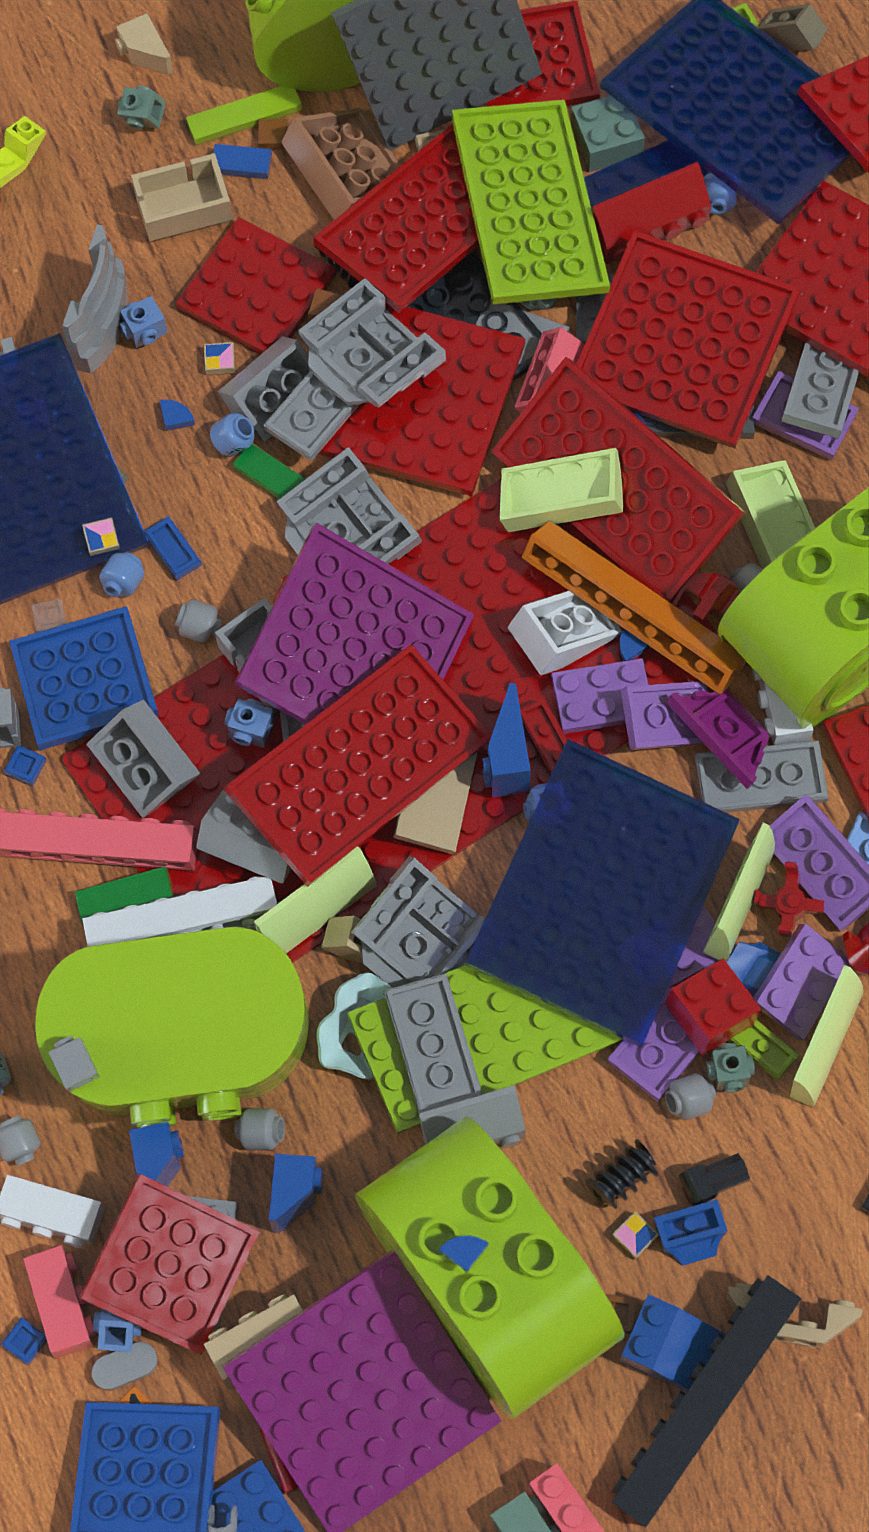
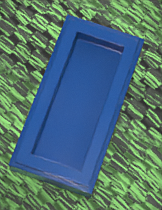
[213,144,272,179]
[143,516,202,581]

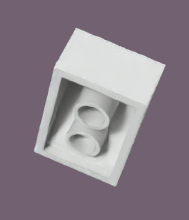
[507,591,622,675]

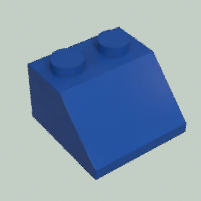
[129,1122,185,1187]
[269,1154,324,1233]

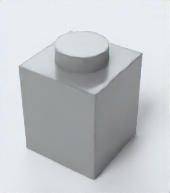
[49,1036,100,1092]

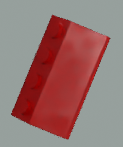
[592,162,711,264]

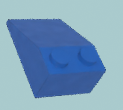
[482,683,531,798]
[620,1294,727,1392]

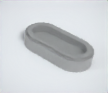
[92,1342,158,1391]

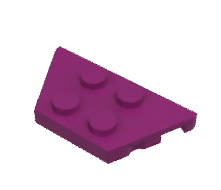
[665,690,770,789]

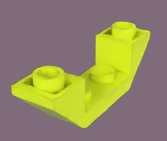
[0,116,46,188]

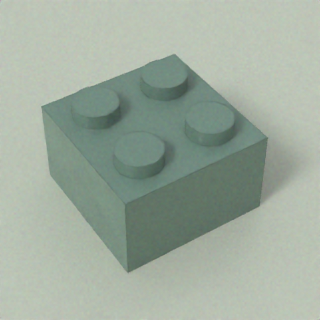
[571,92,645,173]

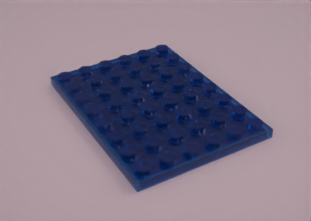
[600,0,852,225]
[0,333,149,605]
[464,739,740,1047]

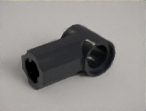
[679,1153,750,1206]

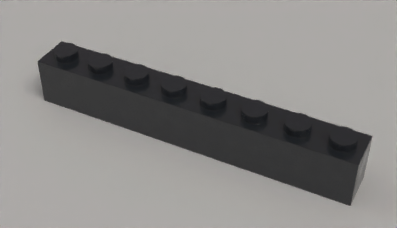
[611,1275,802,1527]

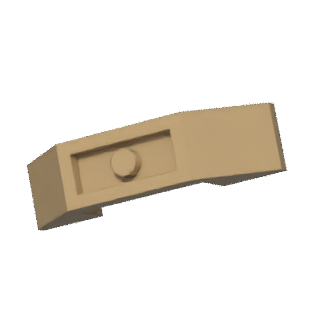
[725,1283,863,1349]

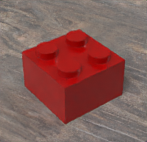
[665,958,761,1055]

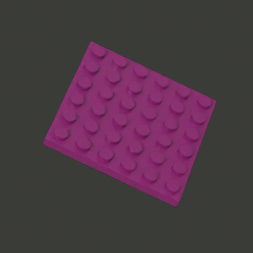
[234,522,474,725]
[221,1250,501,1532]

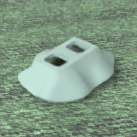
[317,973,392,1079]

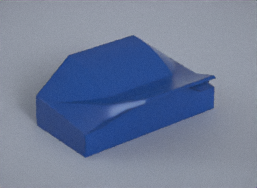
[727,941,781,998]
[653,1199,728,1266]

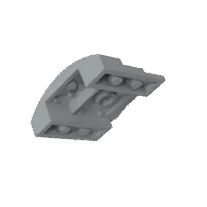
[62,224,129,373]
[298,278,446,407]
[277,447,422,564]
[352,856,508,988]

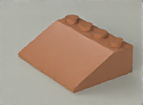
[281,107,401,220]

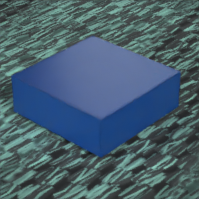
[4,745,47,787]
[1,1317,47,1366]

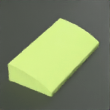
[500,448,623,532]
[725,460,815,569]
[703,822,775,962]
[254,846,377,953]
[790,965,864,1108]

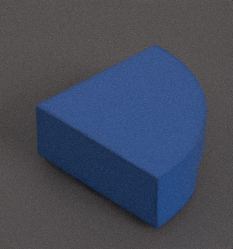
[160,400,195,431]
[619,629,650,661]
[439,1236,489,1273]

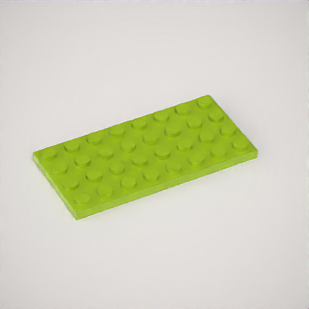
[451,100,610,305]
[347,918,633,1134]

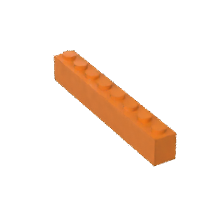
[521,521,746,695]

